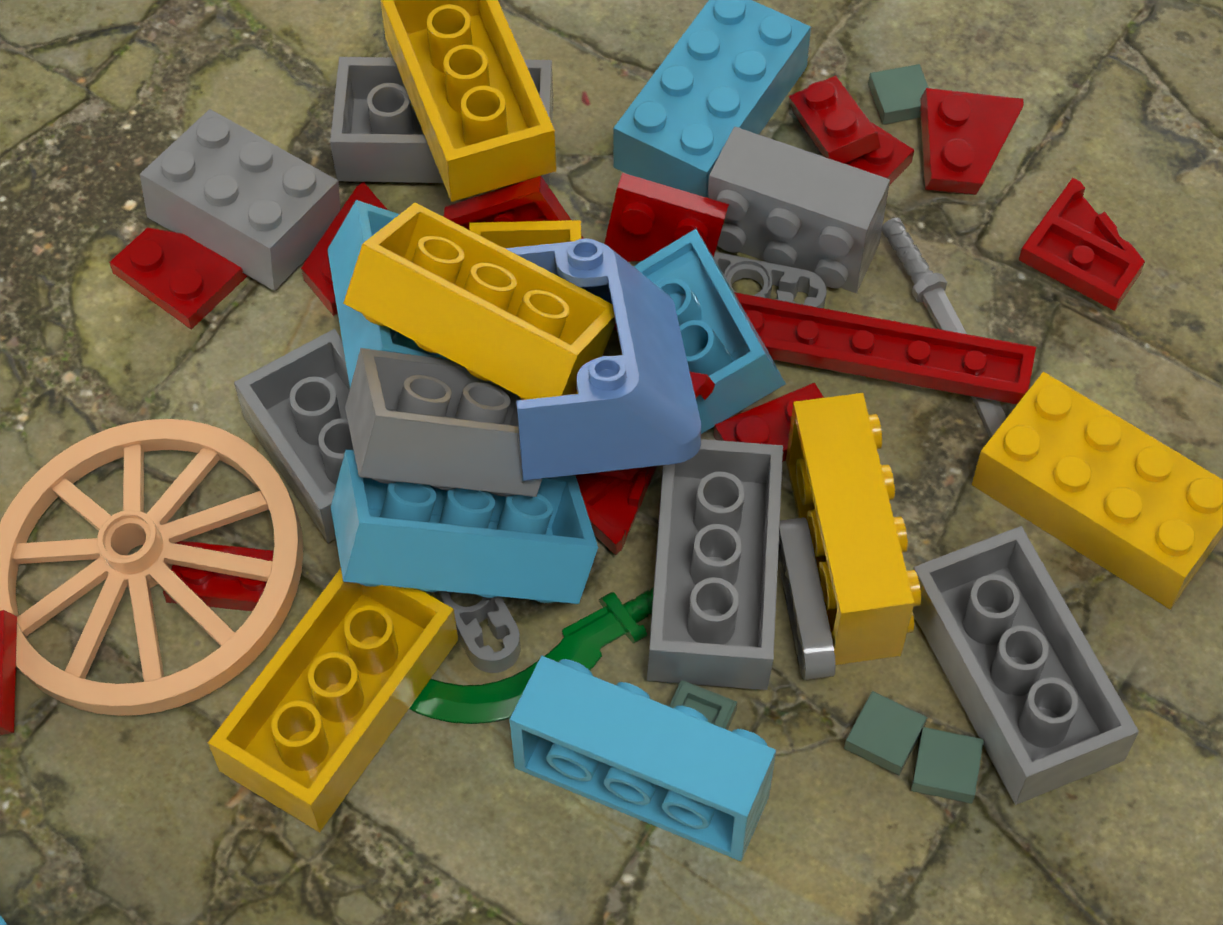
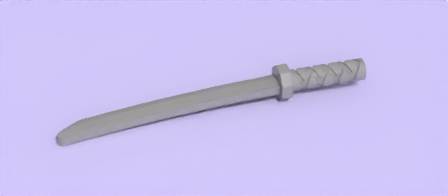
[882,217,1006,438]

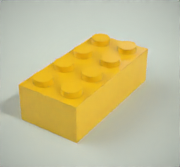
[380,0,556,202]
[343,202,616,400]
[972,371,1223,609]
[786,393,921,665]
[208,568,458,833]

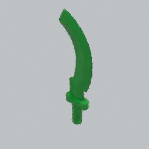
[409,587,654,724]

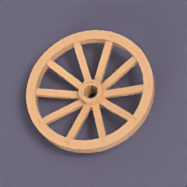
[0,419,303,716]

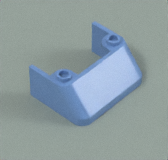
[505,238,701,481]

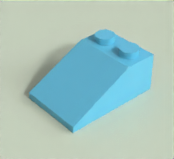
[633,229,786,434]

